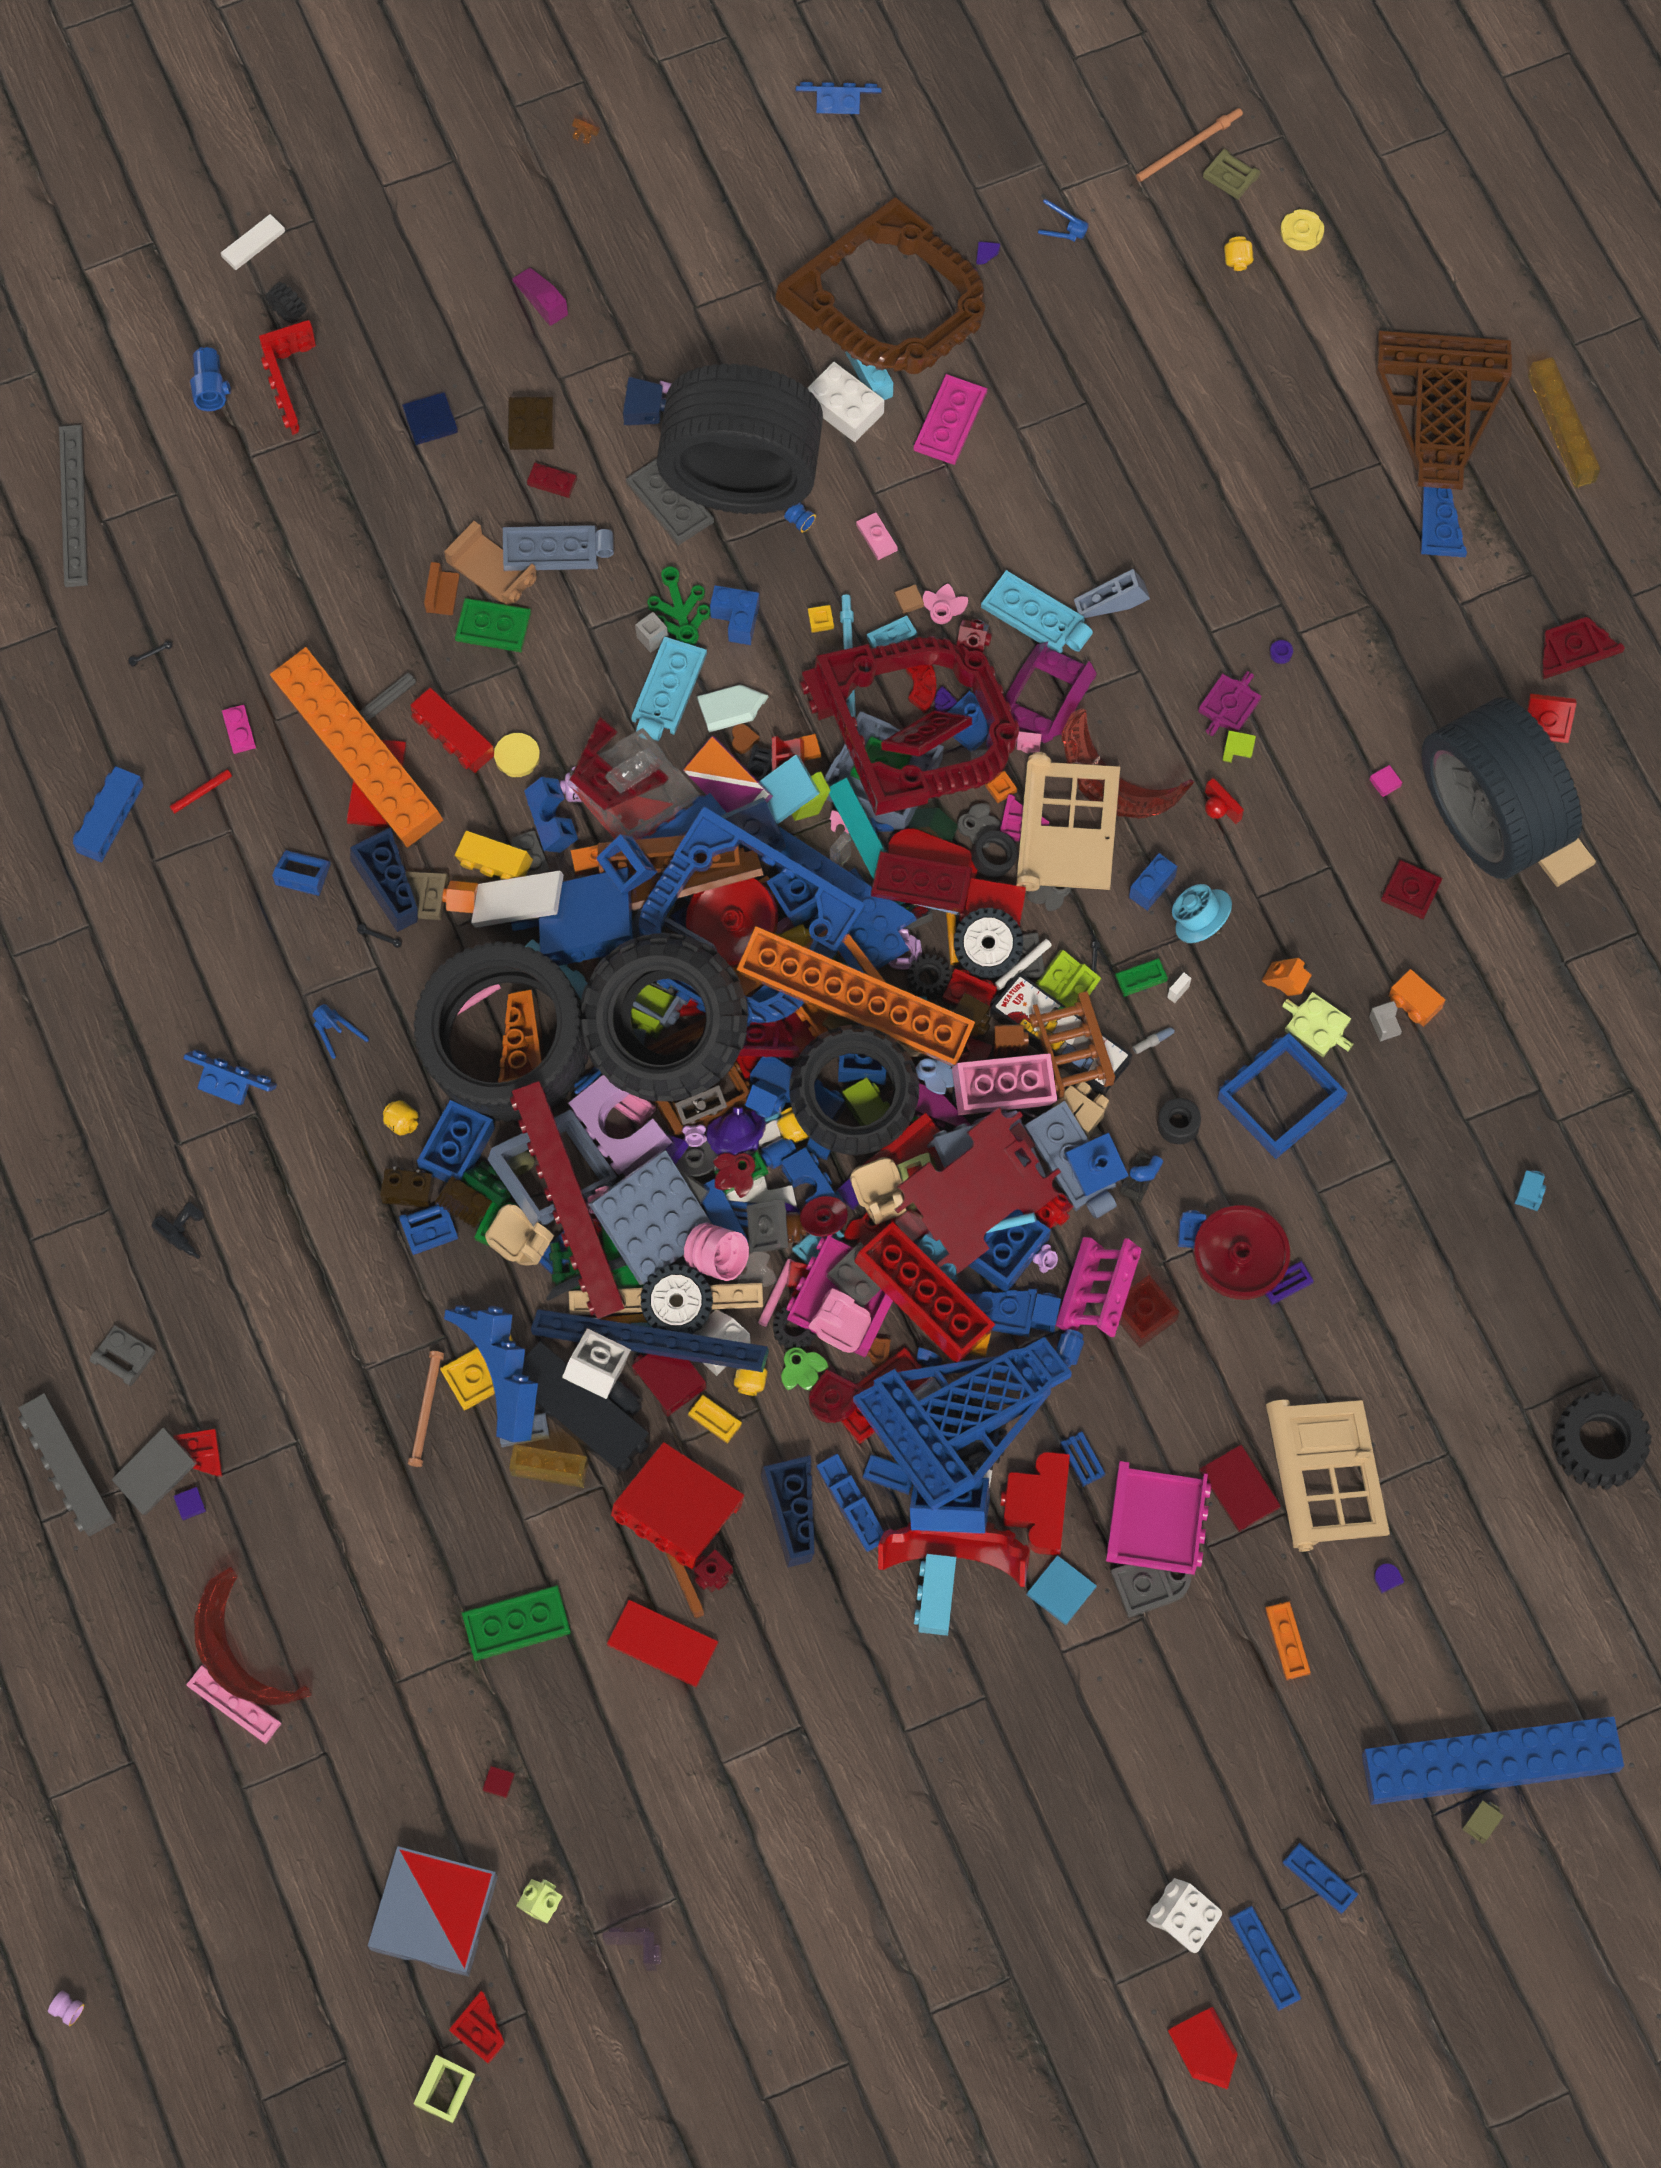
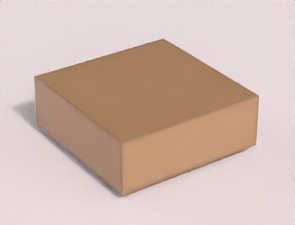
[894,585,924,614]

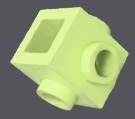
[516,1879,563,1923]

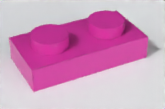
[222,705,256,754]

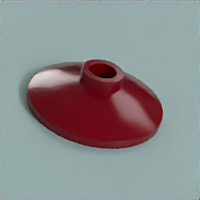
[800,1196,848,1237]

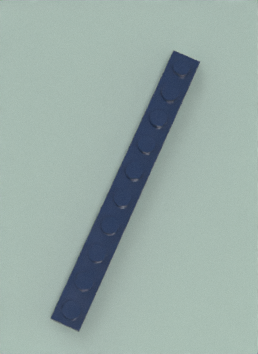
[531,1309,769,1372]

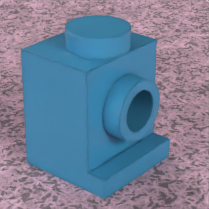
[1515,1170,1546,1211]

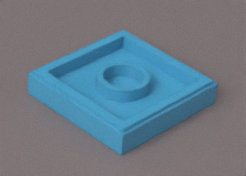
[1027,1555,1097,1625]

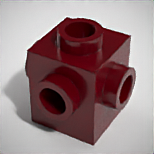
[956,619,992,653]
[694,1549,733,1593]

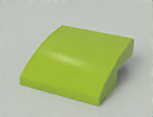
[1036,950,1101,1007]

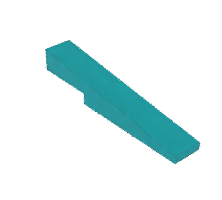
[829,777,905,906]

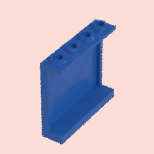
[539,868,633,966]

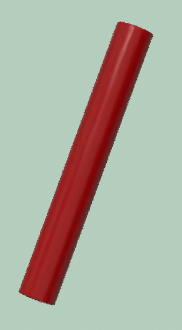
[169,769,232,814]

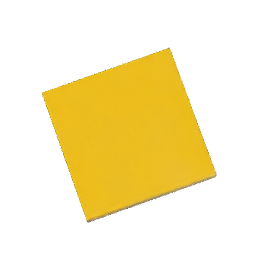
[440,1347,495,1411]

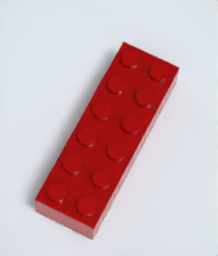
[854,1221,995,1363]

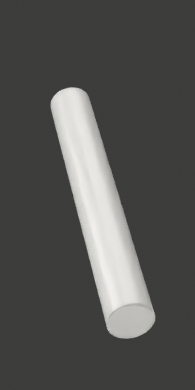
[994,939,1052,990]

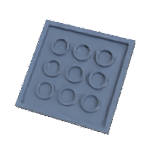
[589,1150,712,1285]

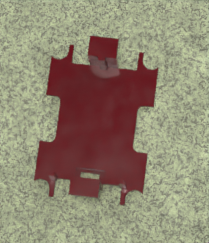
[894,1107,1061,1274]

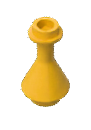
[775,924,811,947]

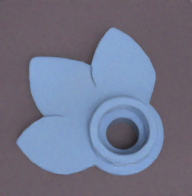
[916,1059,954,1094]

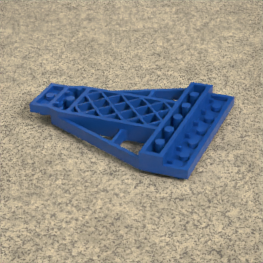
[853,1337,1072,1511]

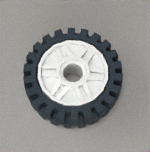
[954,908,1023,978]
[641,1265,713,1334]

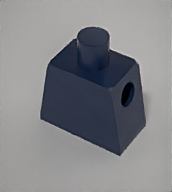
[623,377,666,425]

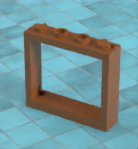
[647,1017,751,1139]

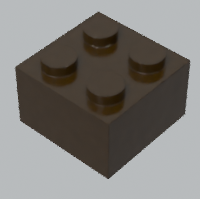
[508,397,555,450]

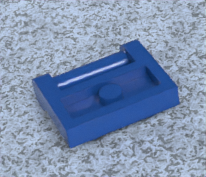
[399,1204,458,1255]

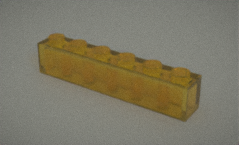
[1528,357,1600,488]

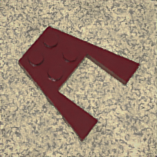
[569,717,670,811]

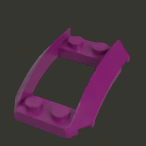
[1005,641,1097,743]

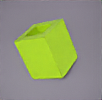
[1223,731,1256,762]

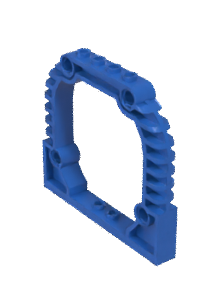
[639,807,865,1027]

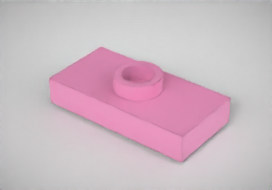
[856,512,898,560]

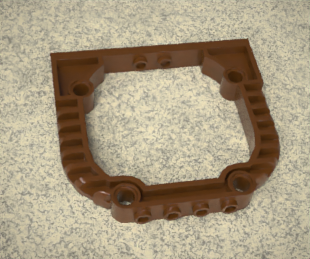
[775,197,985,374]

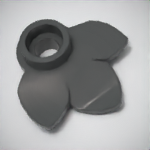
[957,803,1002,848]
[1027,886,1072,911]

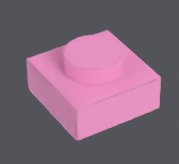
[1017,732,1041,753]

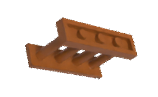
[1029,991,1115,1099]

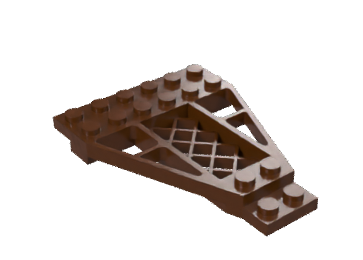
[1376,331,1512,490]

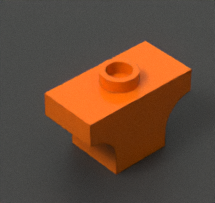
[571,845,600,876]
[1262,958,1312,996]

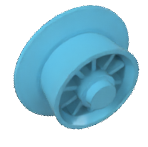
[1172,884,1232,943]

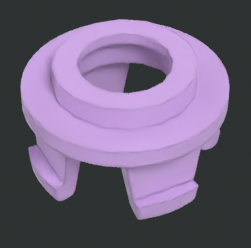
[888,929,922,970]

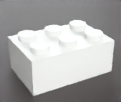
[808,362,884,442]

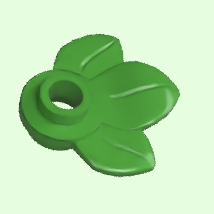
[781,1348,828,1391]

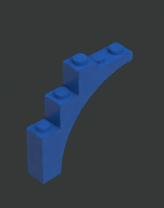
[444,1305,538,1442]

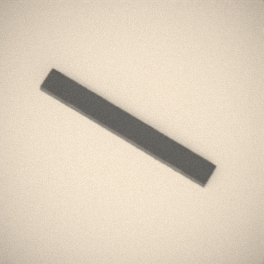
[59,425,88,587]

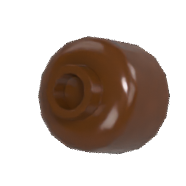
[786,1212,809,1244]

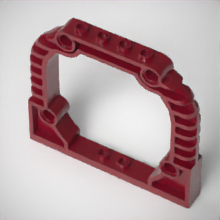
[814,636,1019,816]

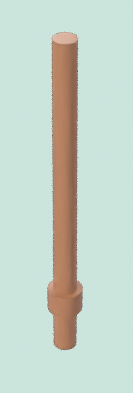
[1136,108,1243,182]

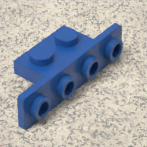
[796,82,882,115]
[183,1050,277,1105]

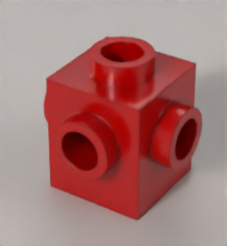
[1035,1187,1074,1229]

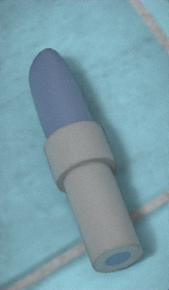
[1132,1028,1175,1054]

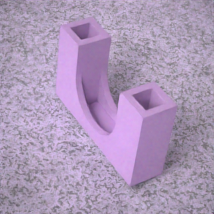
[569,1075,673,1176]

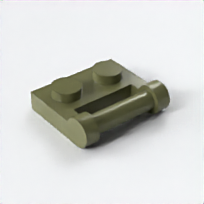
[1203,149,1261,199]

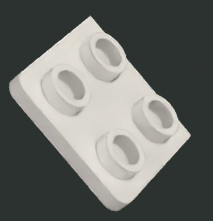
[1146,1878,1222,1953]

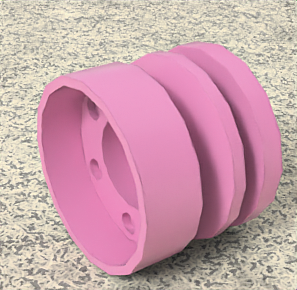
[684,1223,749,1281]

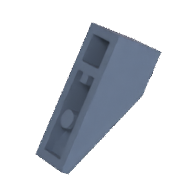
[1074,569,1150,618]

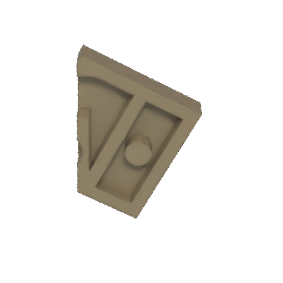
[405,872,449,920]

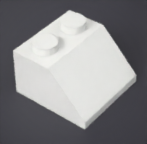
[693,1309,751,1376]

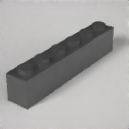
[18,1394,115,1537]

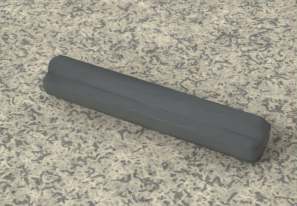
[359,673,416,722]

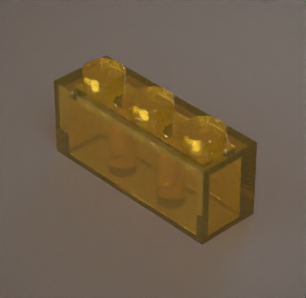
[509,1445,588,1488]

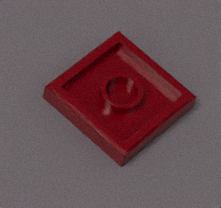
[1381,860,1443,920]

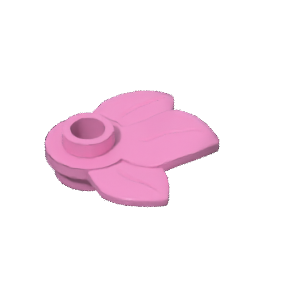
[923,584,968,624]

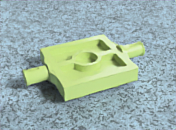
[1282,992,1354,1058]

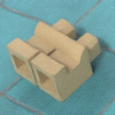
[1052,1082,1109,1138]

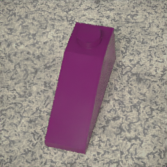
[512,268,568,326]

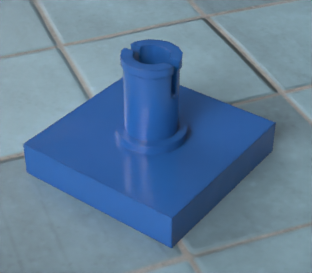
[948,691,990,753]
[1064,1133,1129,1196]

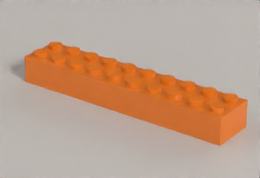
[270,647,443,848]
[736,926,975,1067]

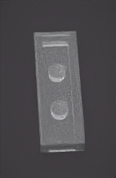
[605,747,664,794]

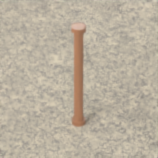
[408,1351,444,1467]

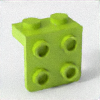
[631,985,675,1039]

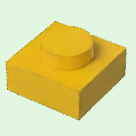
[808,605,834,633]

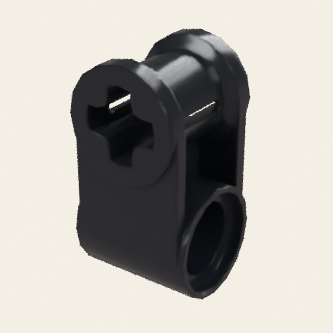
[747,743,772,781]

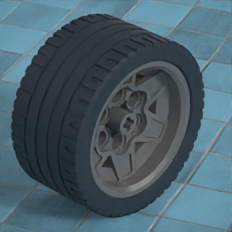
[1421,697,1582,879]

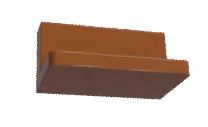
[424,562,460,615]

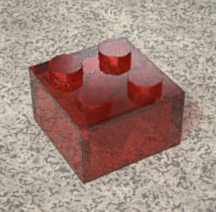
[1119,1275,1180,1348]

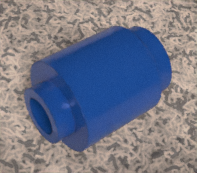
[760,1138,797,1169]
[1056,1329,1084,1367]

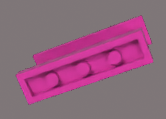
[1056,1237,1142,1337]

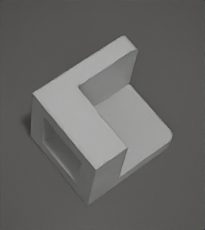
[635,612,668,653]
[1369,1001,1402,1042]

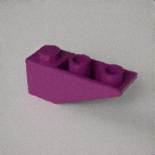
[913,1083,971,1132]

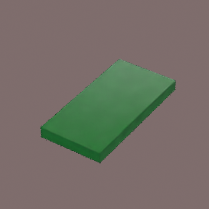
[462,1585,571,1661]

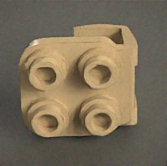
[850,1157,907,1225]
[485,1204,554,1265]

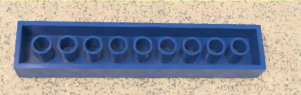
[1362,1717,1624,1805]

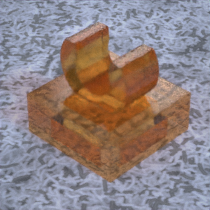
[572,118,600,144]

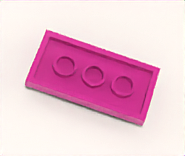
[914,374,987,465]

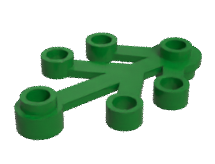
[647,566,711,646]

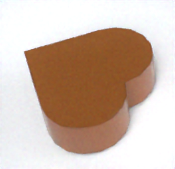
[732,724,760,754]
[866,1337,891,1367]

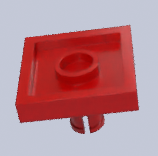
[1527,693,1576,743]

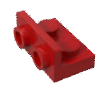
[942,969,997,1007]

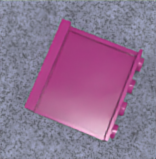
[786,1235,893,1357]
[1106,1461,1211,1575]

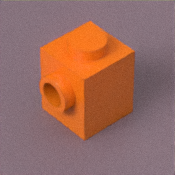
[442,881,478,913]

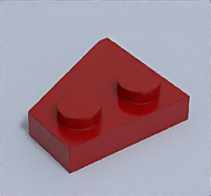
[174,1429,222,1477]
[449,1991,505,2064]

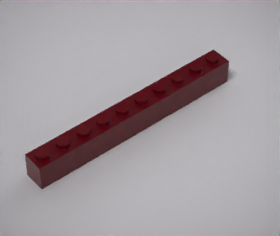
[510,1081,626,1319]

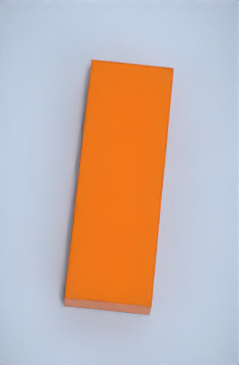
[1265,1601,1311,1680]

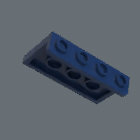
[679,797,786,861]

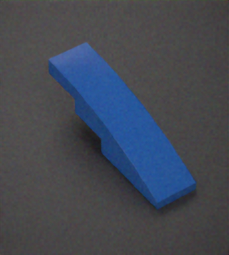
[815,1454,884,1552]

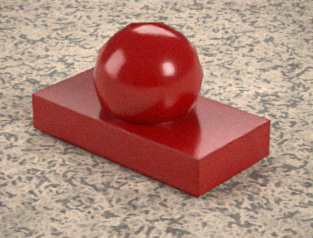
[1205,778,1244,824]

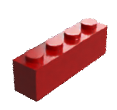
[410,688,494,773]

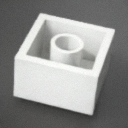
[562,1329,631,1399]

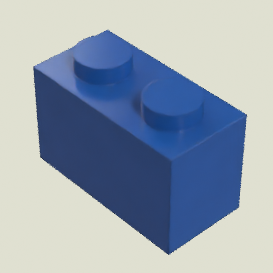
[1129,853,1178,911]

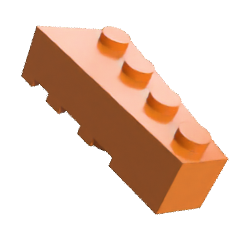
[498,990,545,1083]

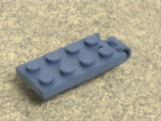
[503,526,614,571]
[1024,1101,1117,1219]

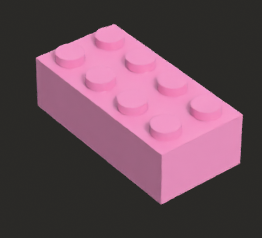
[952,1054,1057,1115]

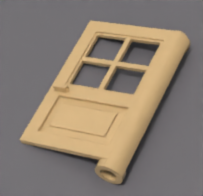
[1016,752,1120,891]
[1266,1400,1390,1552]

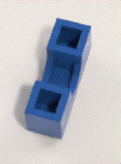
[524,777,578,853]
[781,1148,844,1221]

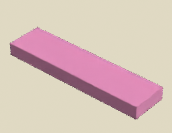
[186,1665,281,1744]

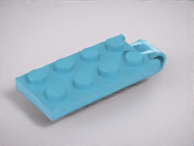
[981,570,1093,653]
[631,636,707,741]

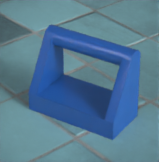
[596,834,657,895]
[272,850,330,896]

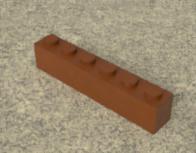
[598,835,740,875]

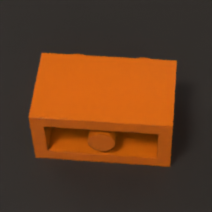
[1389,969,1446,1027]

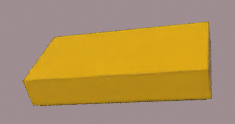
[688,1395,742,1443]

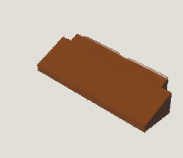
[631,848,763,911]

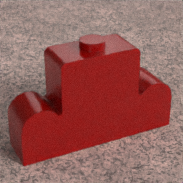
[1000,1452,1070,1556]

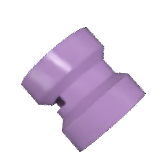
[48,1990,84,2026]

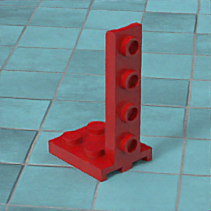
[259,320,316,435]

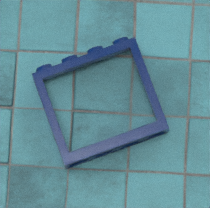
[1218,1033,1348,1159]

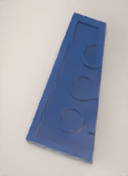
[1421,487,1467,557]
[965,1289,1037,1337]

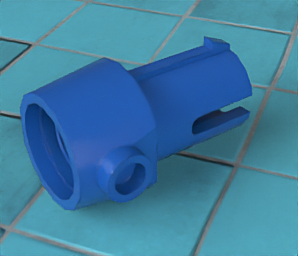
[190,347,231,411]

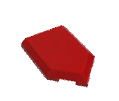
[1168,2007,1238,2089]

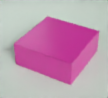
[1369,765,1403,797]

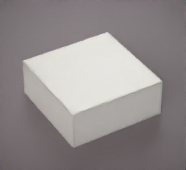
[1168,973,1191,1003]

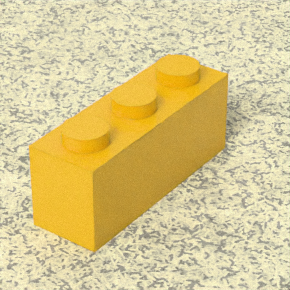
[455,831,533,880]

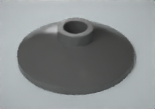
[675,1141,718,1177]

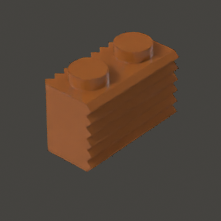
[993,1025,1028,1059]

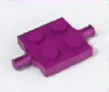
[1198,671,1262,736]

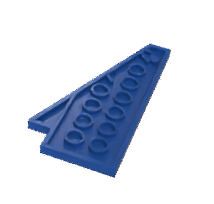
[775,826,917,970]

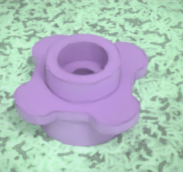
[682,1125,707,1147]
[1033,1244,1058,1273]

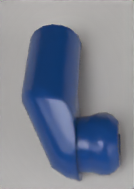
[1130,1156,1164,1182]

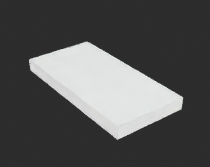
[471,871,564,927]

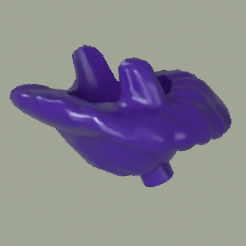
[707,1107,766,1156]

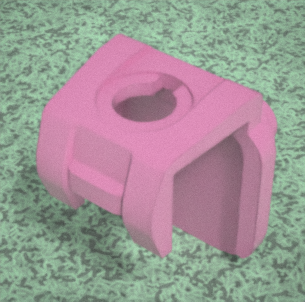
[808,1288,871,1353]

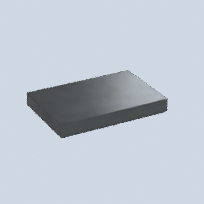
[112,1428,197,1515]

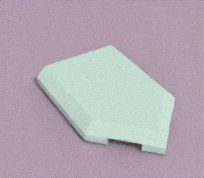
[697,684,768,732]

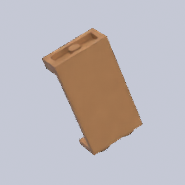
[444,521,537,605]

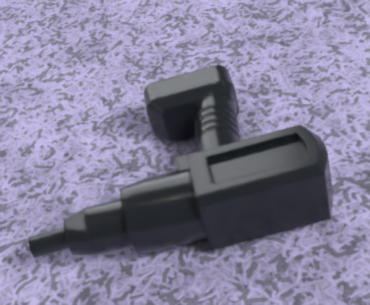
[151,1202,204,1259]

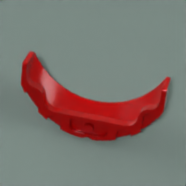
[878,1521,1030,1587]

